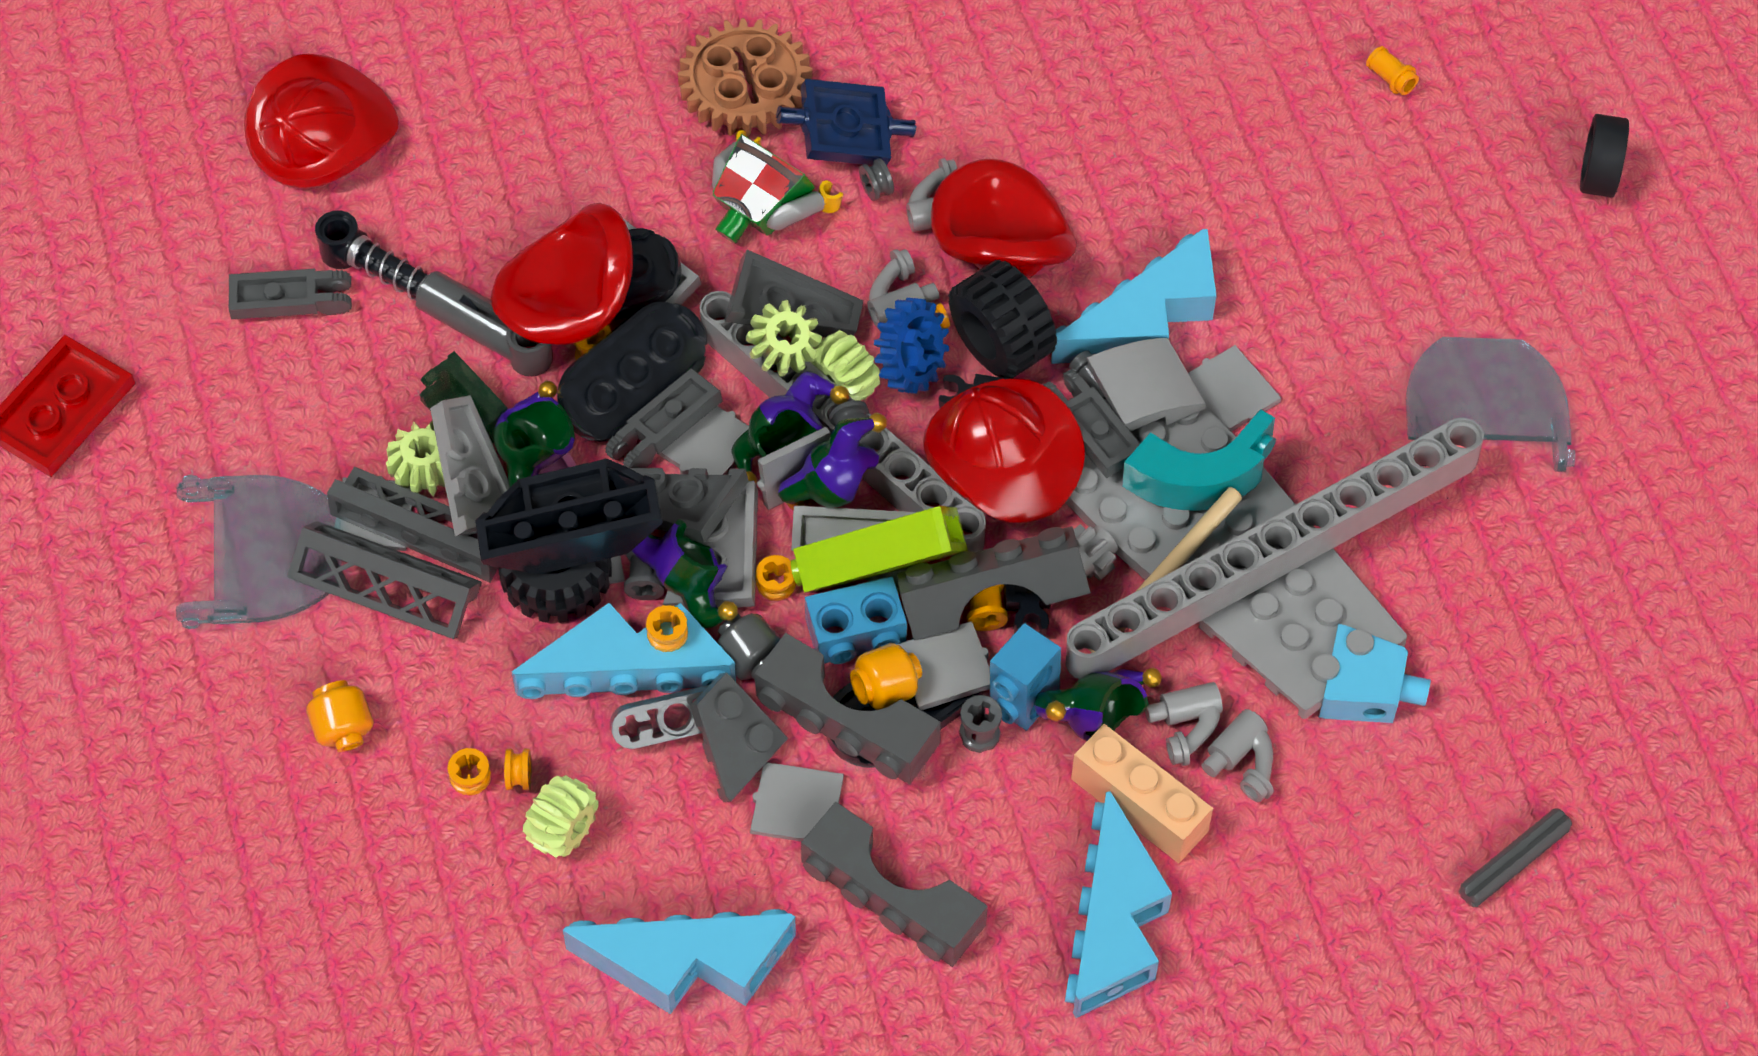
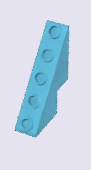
[1051,229,1217,364]
[511,603,736,699]
[1065,791,1172,1018]
[563,909,796,1014]

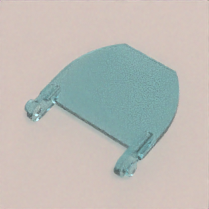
[1406,337,1576,472]
[176,475,342,629]

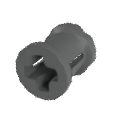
[624,551,665,600]
[959,695,1002,753]

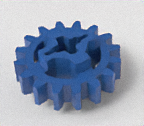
[874,298,949,394]

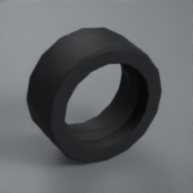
[1580,114,1629,198]

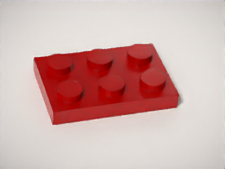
[0,335,136,477]

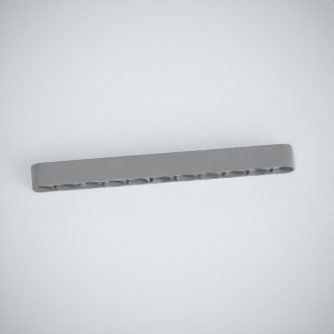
[1066,418,1484,679]

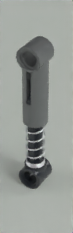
[315,210,553,376]

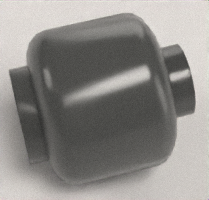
[717,614,781,680]

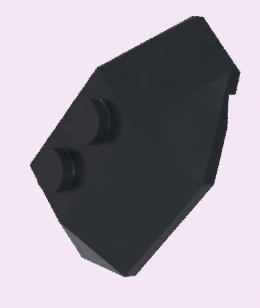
[475,459,663,575]

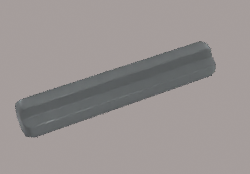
[1458,808,1572,907]

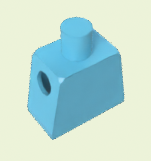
[1319,624,1431,723]

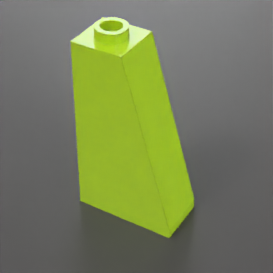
[791,506,968,593]

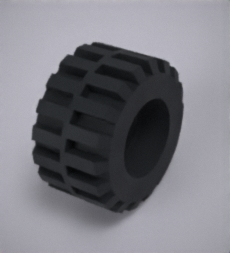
[948,260,1057,379]
[498,558,612,623]

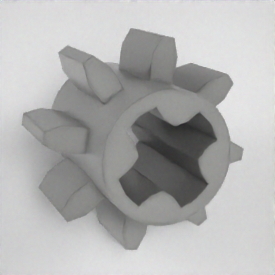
[1074,524,1118,581]

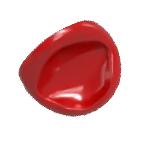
[244,54,399,189]
[931,159,1077,278]
[491,203,633,345]
[923,379,1085,523]

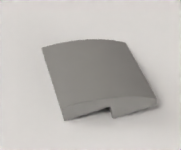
[1087,338,1206,432]

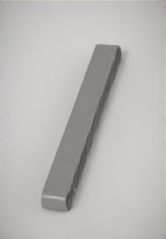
[699,291,986,556]

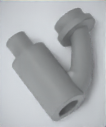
[906,158,957,232]
[867,249,939,328]
[1145,682,1223,766]
[1201,709,1274,802]

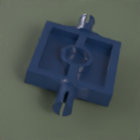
[776,79,916,166]

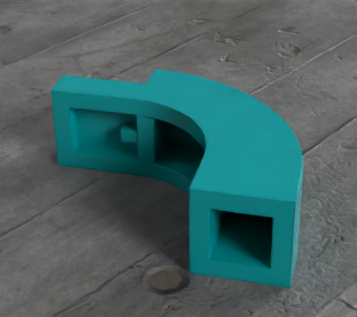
[1122,409,1276,511]

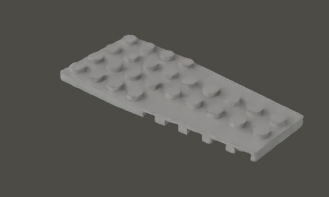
[1065,399,1407,719]

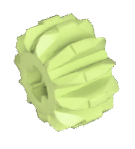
[746,300,822,377]
[811,330,880,401]
[386,421,445,497]
[523,775,599,858]

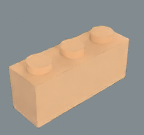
[1071,724,1213,864]

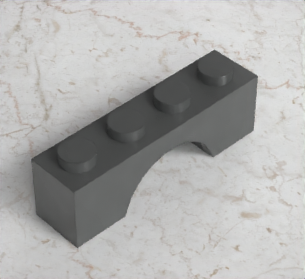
[897,526,1091,641]
[754,633,941,785]
[801,801,988,967]

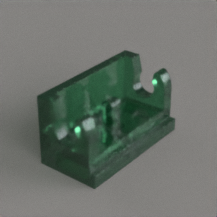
[419,351,508,444]

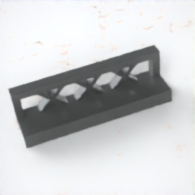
[327,466,498,583]
[287,521,482,639]

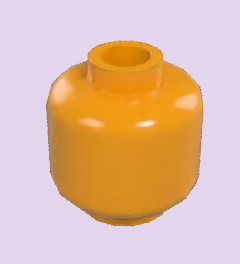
[850,643,922,710]
[306,680,374,752]

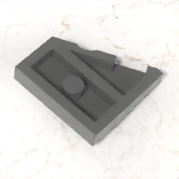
[690,672,788,802]

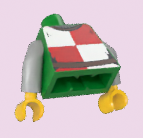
[712,130,843,244]

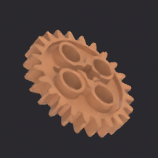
[678,18,812,137]

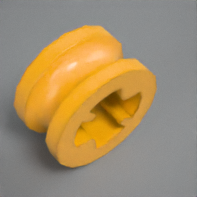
[756,555,796,601]
[646,605,688,652]
[447,748,491,796]
[504,749,532,790]

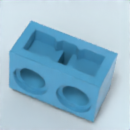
[805,576,907,664]
[990,623,1061,731]

